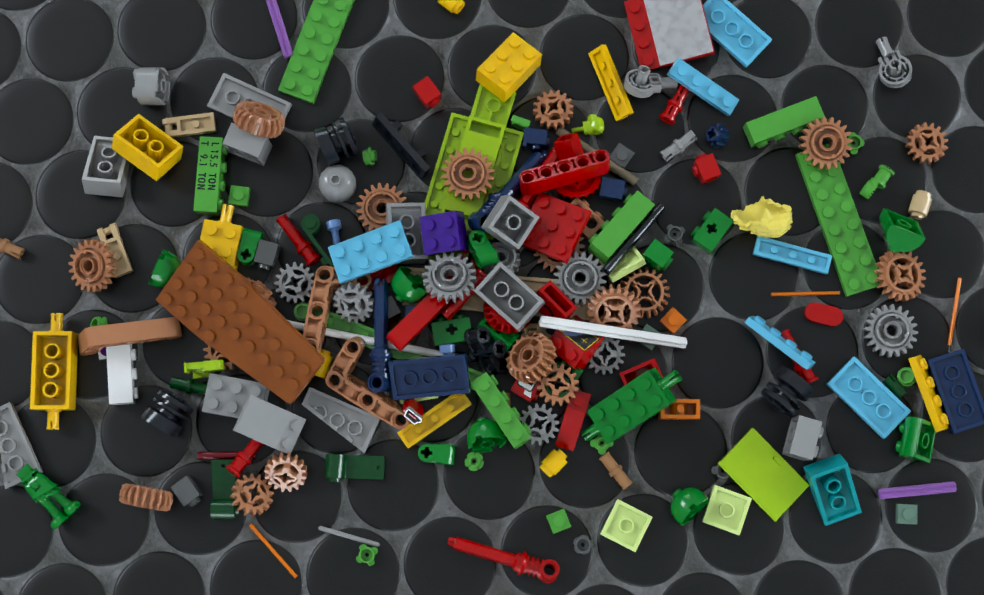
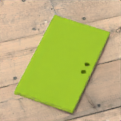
[718,428,809,522]

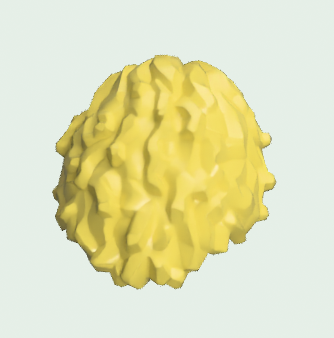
[731,196,793,238]

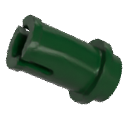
[882,374,907,398]

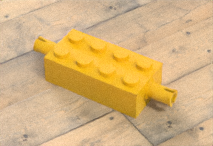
[200,204,244,270]
[30,313,78,430]

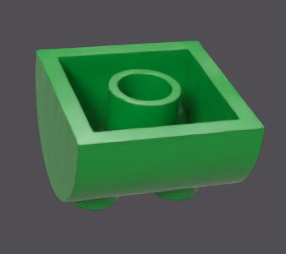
[879,208,926,253]
[896,417,936,463]

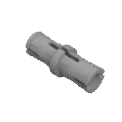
[660,130,698,162]

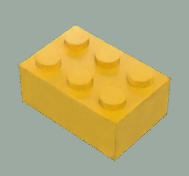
[476,32,542,103]
[112,114,183,181]

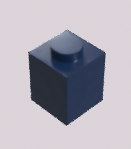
[598,177,628,203]

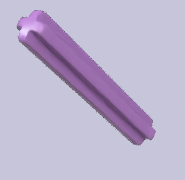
[266,0,293,59]
[878,481,957,499]

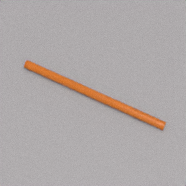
[948,278,962,346]
[771,291,840,296]
[249,523,298,578]

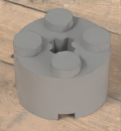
[132,67,170,106]

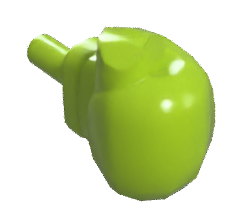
[571,114,604,135]

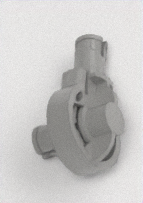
[876,37,912,88]
[624,65,678,98]

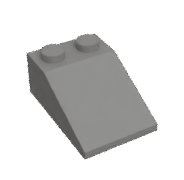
[82,136,129,197]
[386,203,429,264]
[233,394,306,454]

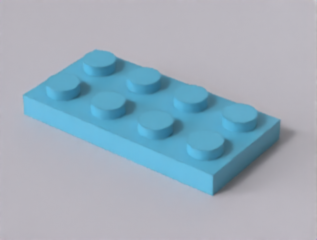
[703,0,772,68]
[328,220,413,284]
[826,357,911,439]

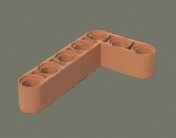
[77,317,182,356]

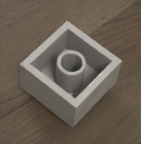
[222,123,273,166]
[481,195,539,250]
[782,415,824,461]

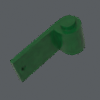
[301,214,334,267]
[325,454,385,482]
[210,459,240,520]

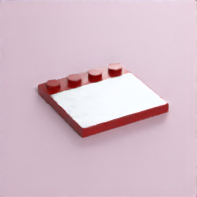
[624,0,715,71]

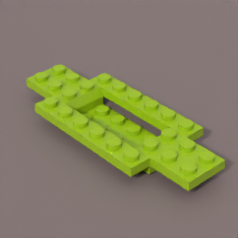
[425,84,524,262]

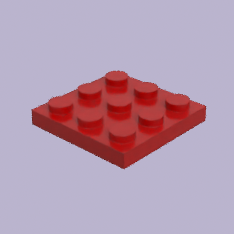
[521,193,592,264]

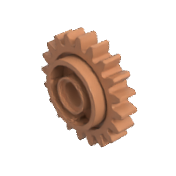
[798,117,853,170]
[441,148,494,201]
[356,183,407,231]
[68,239,117,292]

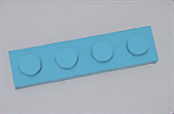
[667,58,739,116]
[752,236,832,275]
[745,315,816,370]

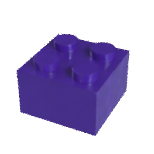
[420,211,469,256]

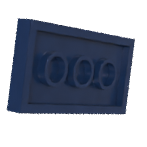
[926,348,984,434]
[388,353,471,400]

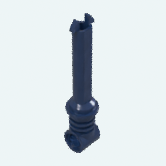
[468,150,548,232]
[367,278,393,393]

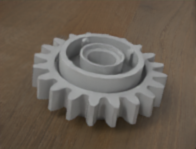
[422,252,477,304]
[553,252,607,305]
[863,304,918,358]

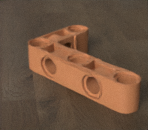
[303,266,372,354]
[325,336,411,429]

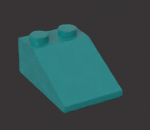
[803,453,862,526]

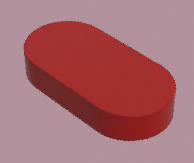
[804,302,843,327]

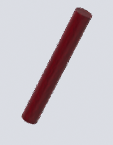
[197,451,257,460]

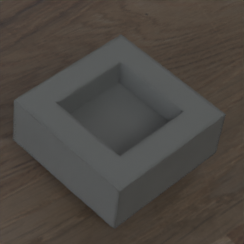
[610,143,635,169]

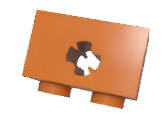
[658,399,700,420]

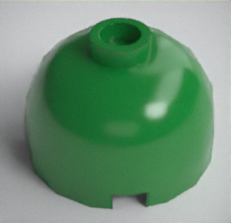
[148,249,181,288]
[391,266,428,303]
[467,417,507,453]
[670,487,709,526]

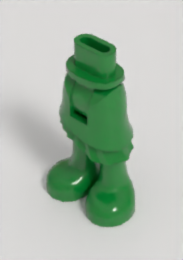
[16,464,82,530]

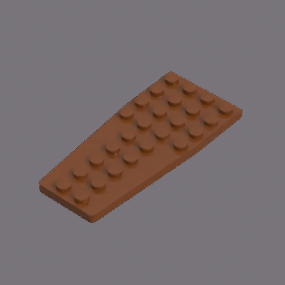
[156,240,325,404]

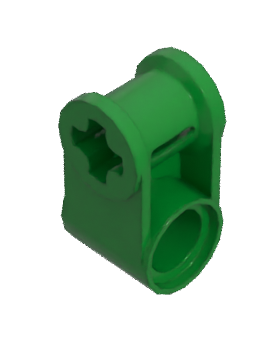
[237,228,264,267]
[468,230,499,269]
[418,444,455,465]

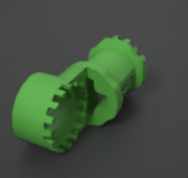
[859,164,895,200]

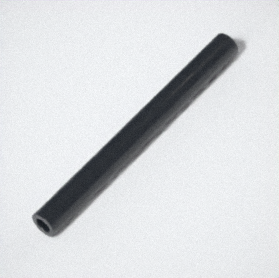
[602,203,665,275]

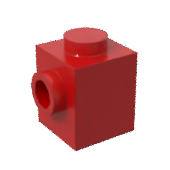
[412,76,442,109]
[554,133,584,161]
[692,153,721,185]

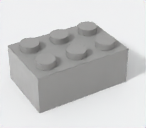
[474,262,545,332]
[202,373,270,419]

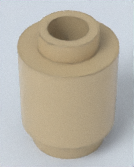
[908,190,932,220]

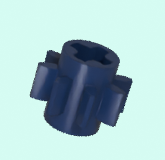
[706,123,730,148]

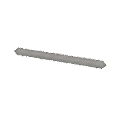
[318,526,380,547]

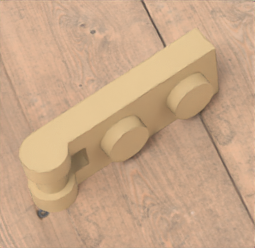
[162,112,217,139]
[97,222,134,278]

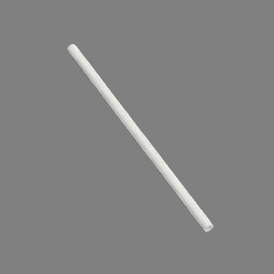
[288,320,454,357]

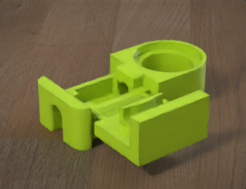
[184,360,225,379]

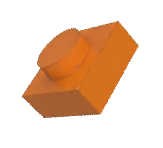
[659,307,687,334]

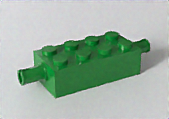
[581,367,682,444]

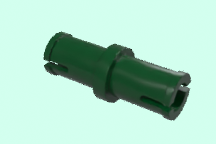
[170,376,207,395]

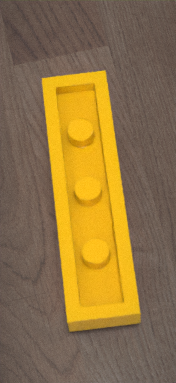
[588,45,634,121]
[908,355,949,432]
[397,394,472,449]

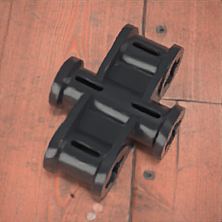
[464,326,509,376]

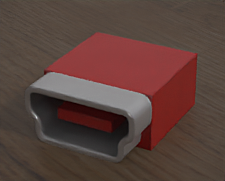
[402,398,424,424]

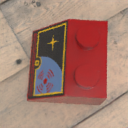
[550,315,605,369]

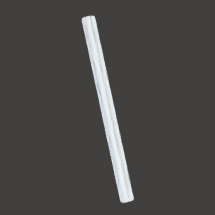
[539,316,687,349]

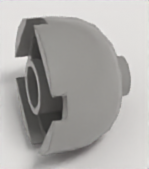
[319,165,357,203]

